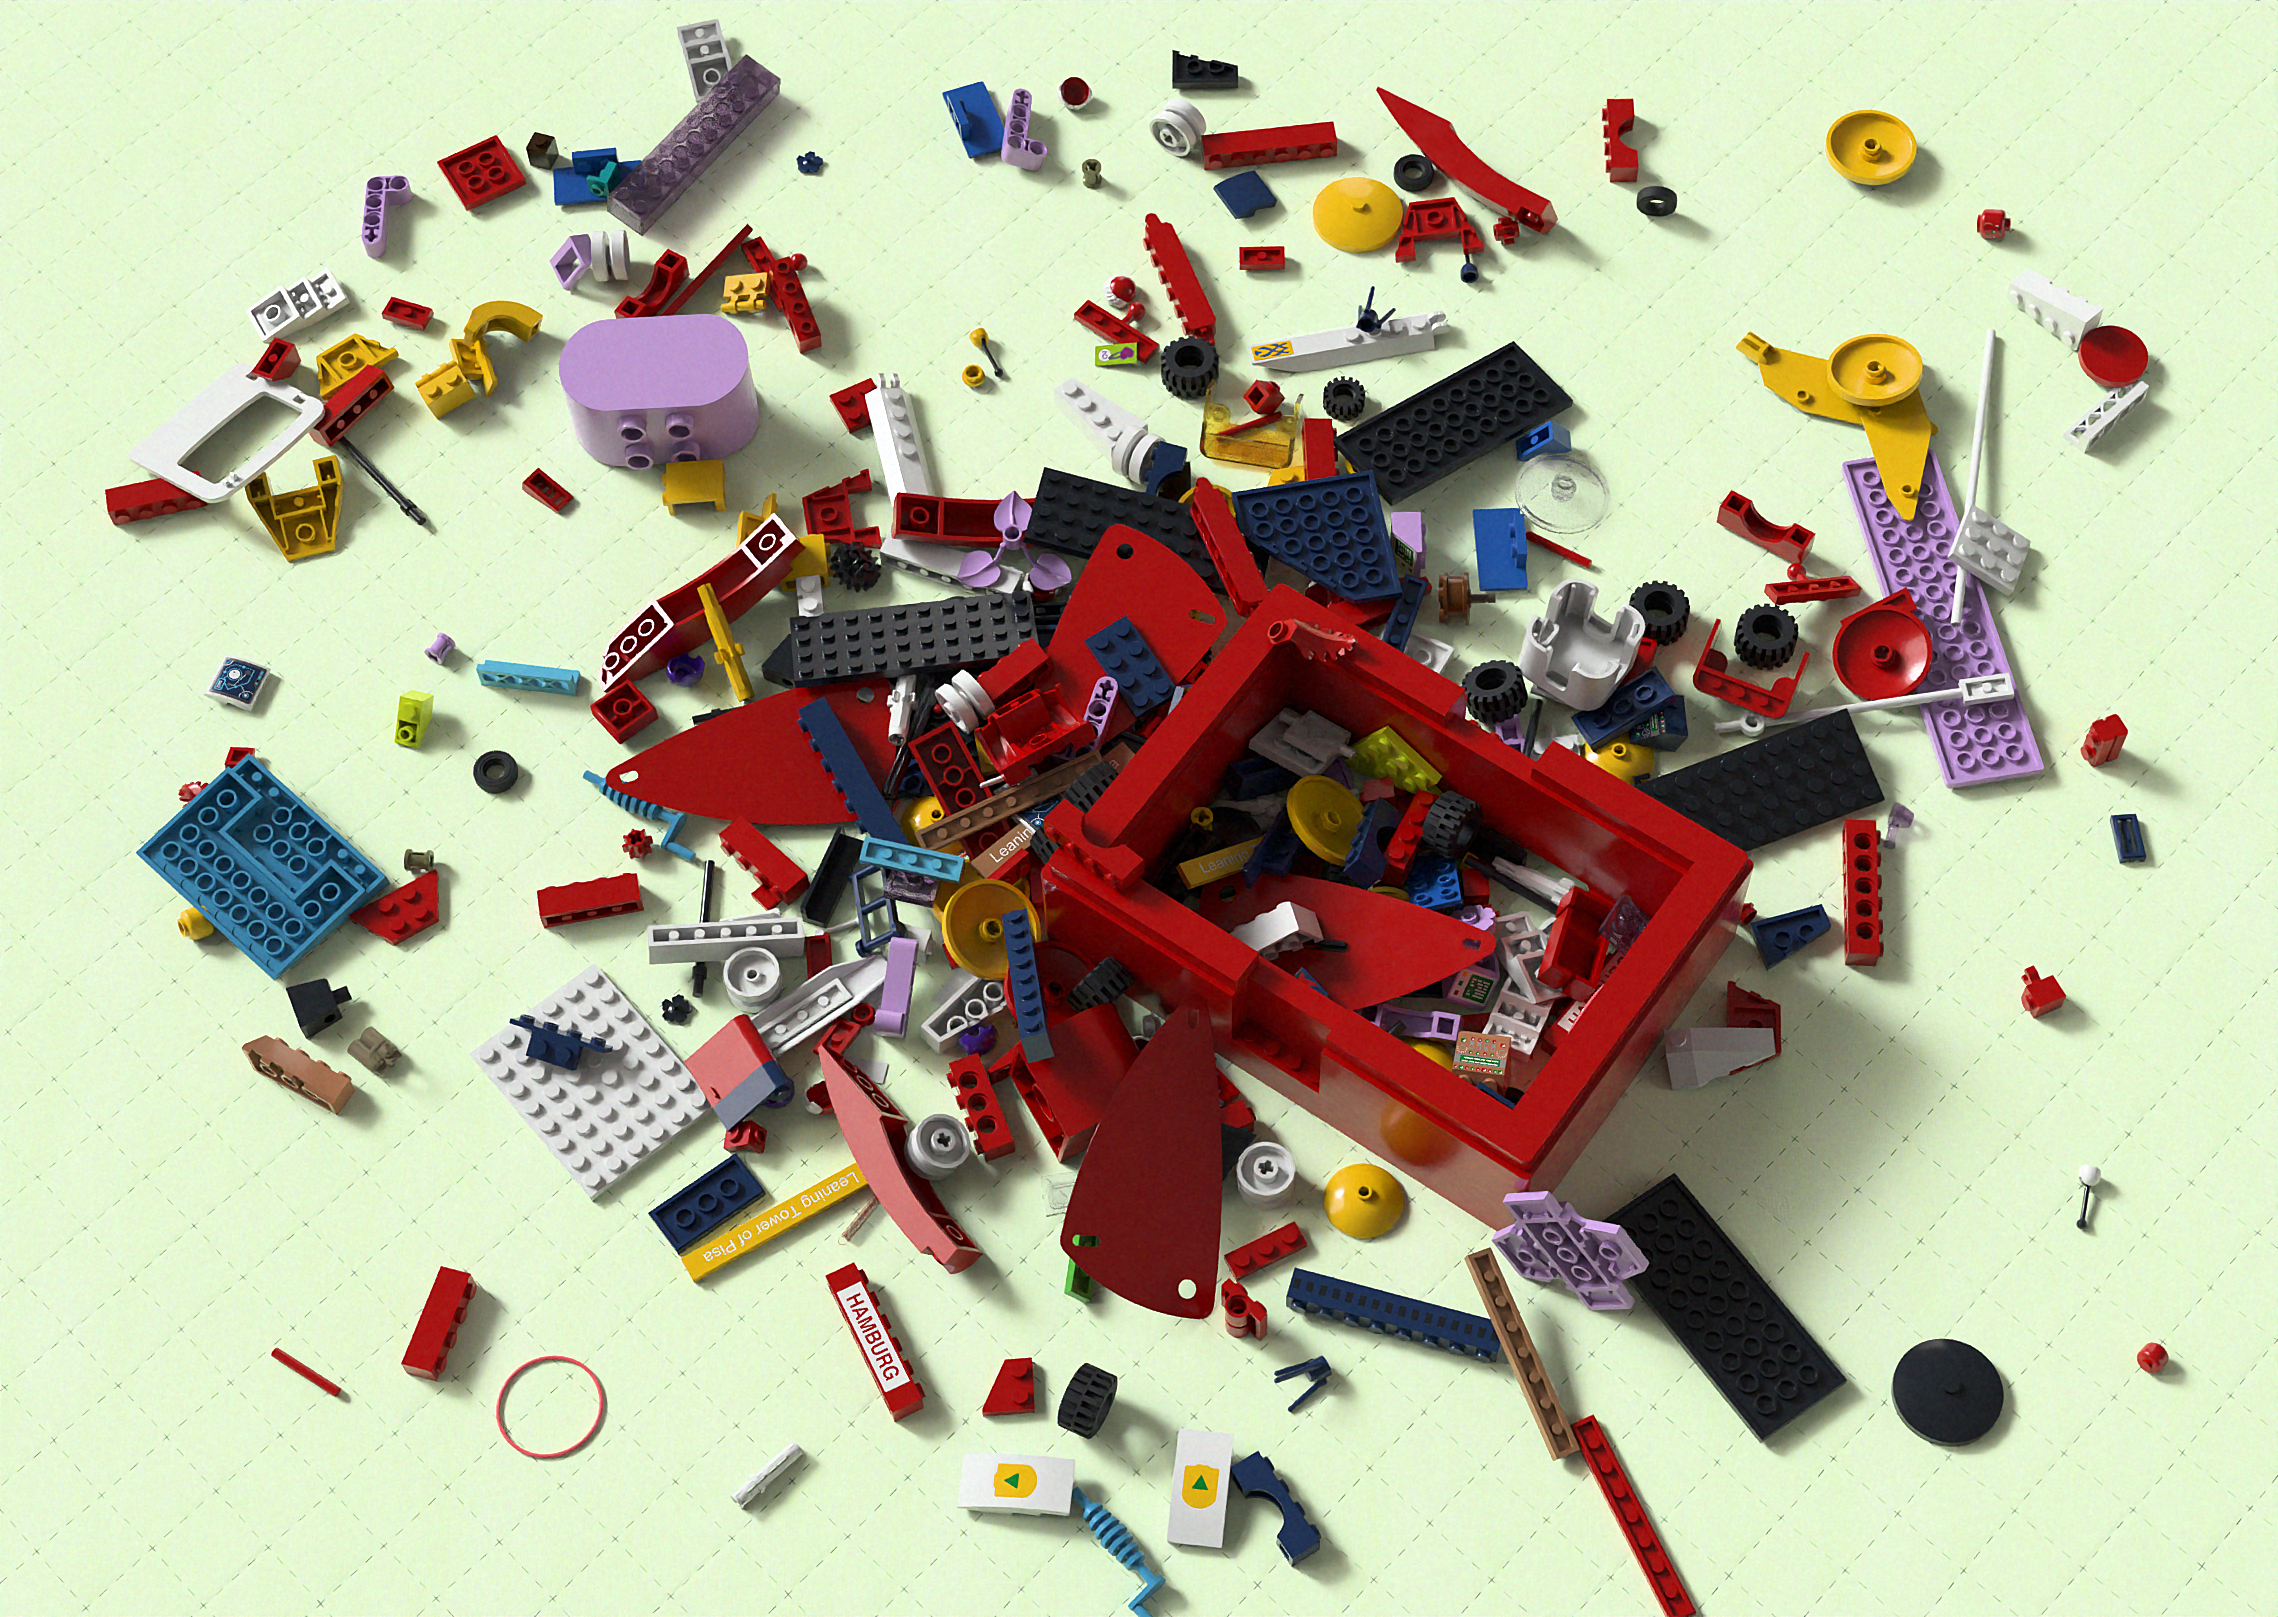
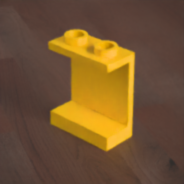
[662,459,726,515]

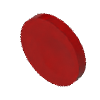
[2078,325,2148,388]

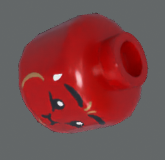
[1977,209,2011,239]

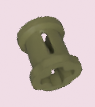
[1082,159,1102,189]
[404,848,434,872]

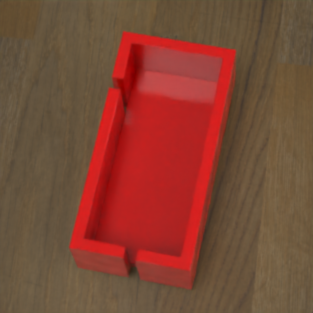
[1536,886,1619,1003]

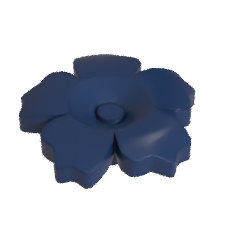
[796,151,823,174]

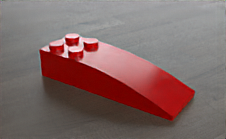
[908,720,1011,876]

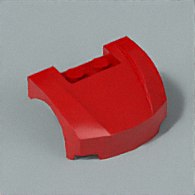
[975,683,1097,787]

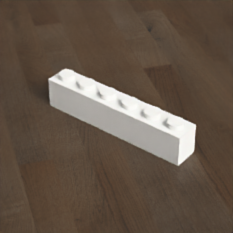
[879,529,1024,596]
[647,917,804,965]

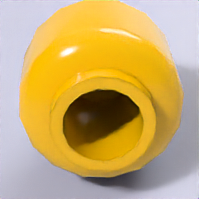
[177,906,215,941]

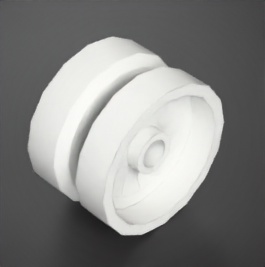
[1149,98,1207,156]
[591,229,631,281]
[1111,425,1167,486]
[935,670,996,734]
[723,947,784,1013]
[903,1113,971,1180]
[1237,1142,1295,1210]

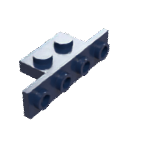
[1242,803,1306,889]
[509,1014,613,1071]

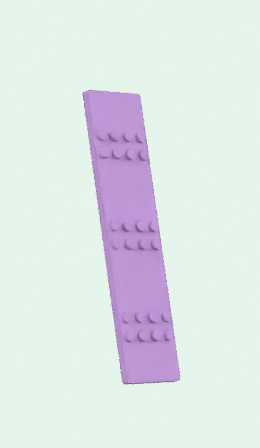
[1841,448,2044,789]

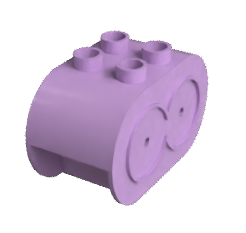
[559,314,760,470]

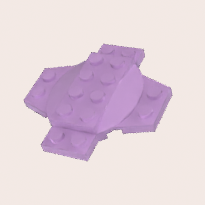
[1491,1191,1649,1310]

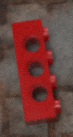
[768,256,822,353]
[946,1053,1015,1162]

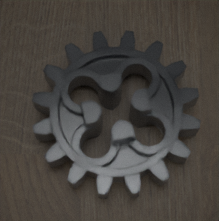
[830,542,882,593]

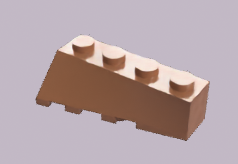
[241,1035,355,1116]

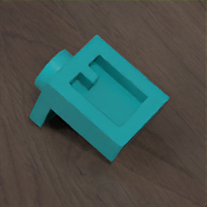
[586,161,620,198]

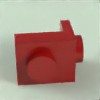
[723,1120,767,1154]

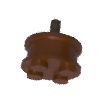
[1438,572,1496,626]

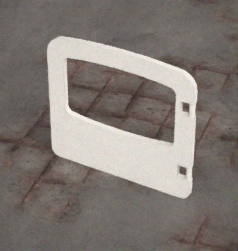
[128,363,325,503]

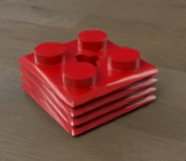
[590,680,659,745]

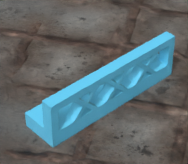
[476,659,581,696]
[859,836,965,884]

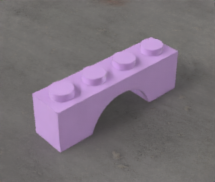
[1356,1002,1464,1045]

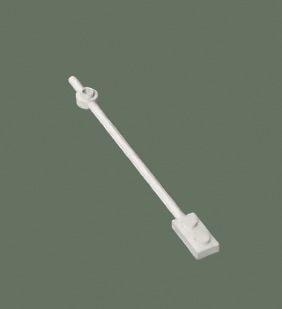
[1715,673,2014,737]

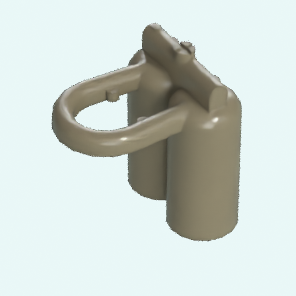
[347,1026,402,1076]

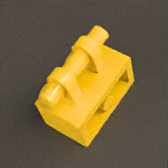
[415,359,477,419]

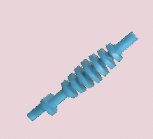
[583,770,696,862]
[1072,1486,1166,1617]

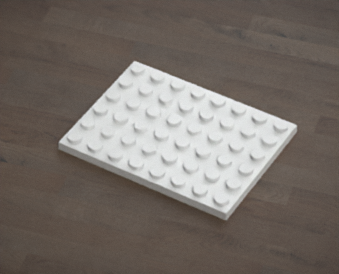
[469,963,714,1202]

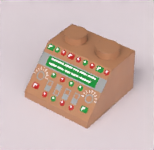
[1452,1031,1511,1097]

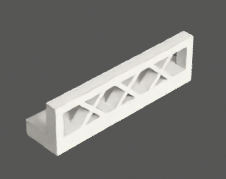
[2062,381,2149,453]

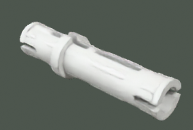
[730,1440,804,1509]

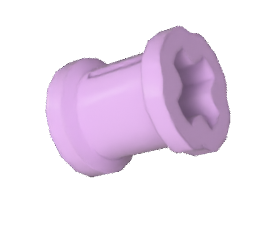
[424,632,456,665]

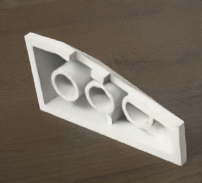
[1664,1027,1775,1091]

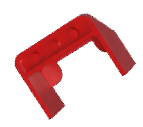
[1692,618,1810,720]

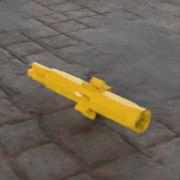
[697,583,755,702]

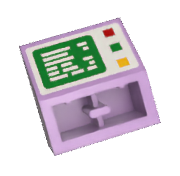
[1390,512,1427,578]
[1441,942,1500,1011]

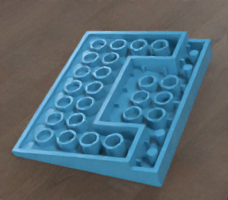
[135,753,390,981]

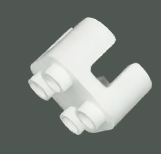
[1518,578,1645,711]

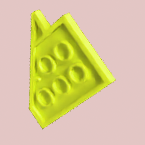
[1340,725,1443,796]

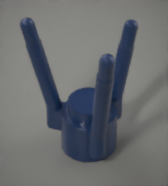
[1356,286,1396,332]
[1274,1355,1332,1412]

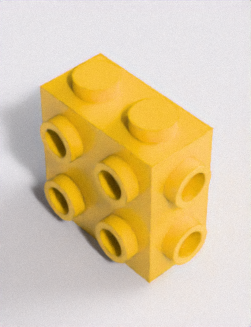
[779,534,834,593]

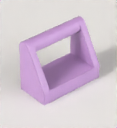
[549,234,591,291]

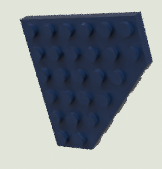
[1231,470,1402,605]

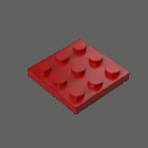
[437,135,527,212]

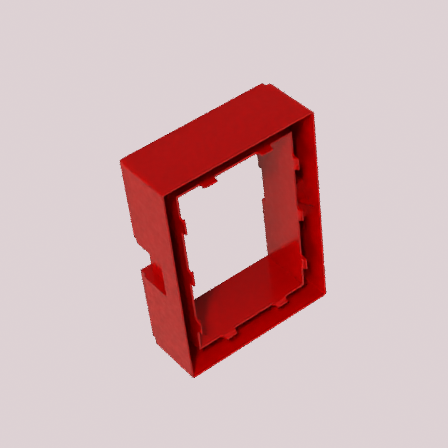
[1041,583,1754,1232]

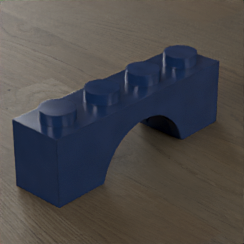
[1142,441,1188,496]
[1343,796,1403,890]
[1230,1451,1321,1567]

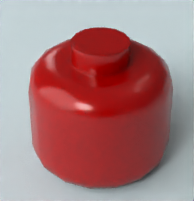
[2137,1342,2169,1374]

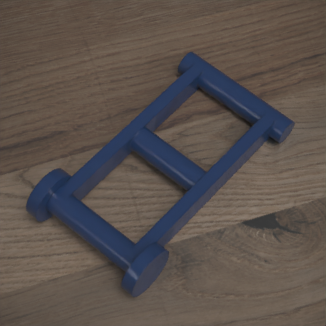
[848,865,908,958]

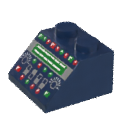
[1629,694,1688,752]

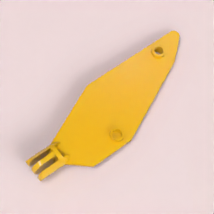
[1735,331,1939,435]
[1861,387,1932,521]

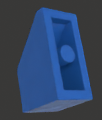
[1516,420,1572,462]

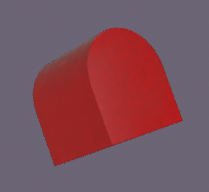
[1009,1003,1141,1164]

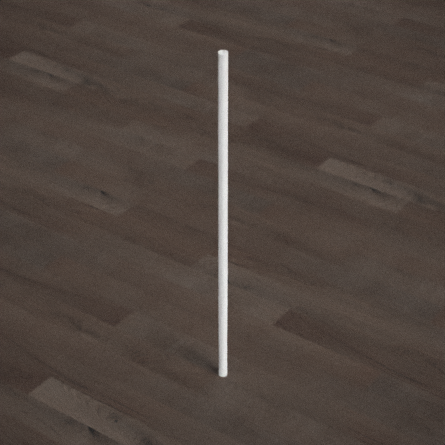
[1951,328,1996,628]

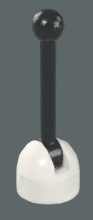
[2076,1165,2101,1229]

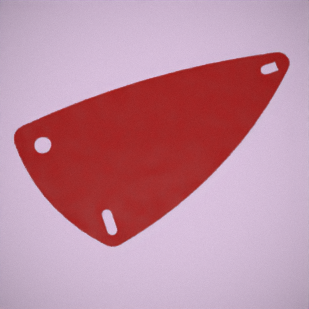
[1033,524,1227,775]
[606,678,896,825]
[1199,872,1496,1011]
[1060,994,1222,1320]

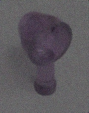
[1883,802,1914,849]

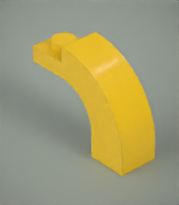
[463,300,544,348]

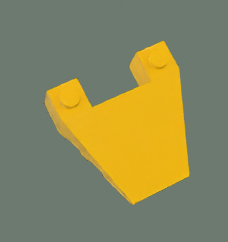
[244,455,345,562]

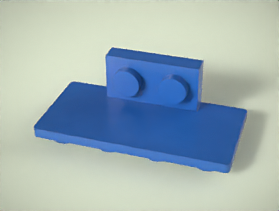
[942,81,1004,159]
[553,147,644,206]
[1472,508,1528,592]
[1407,853,1465,911]

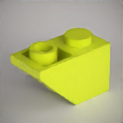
[394,690,434,748]

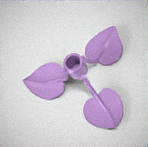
[957,490,1072,591]

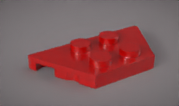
[349,869,439,946]
[1727,981,1782,1076]

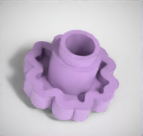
[1449,905,1498,948]

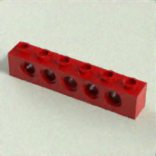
[1842,819,1884,967]

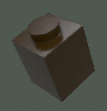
[526,132,559,171]

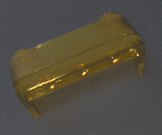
[1199,379,1304,469]

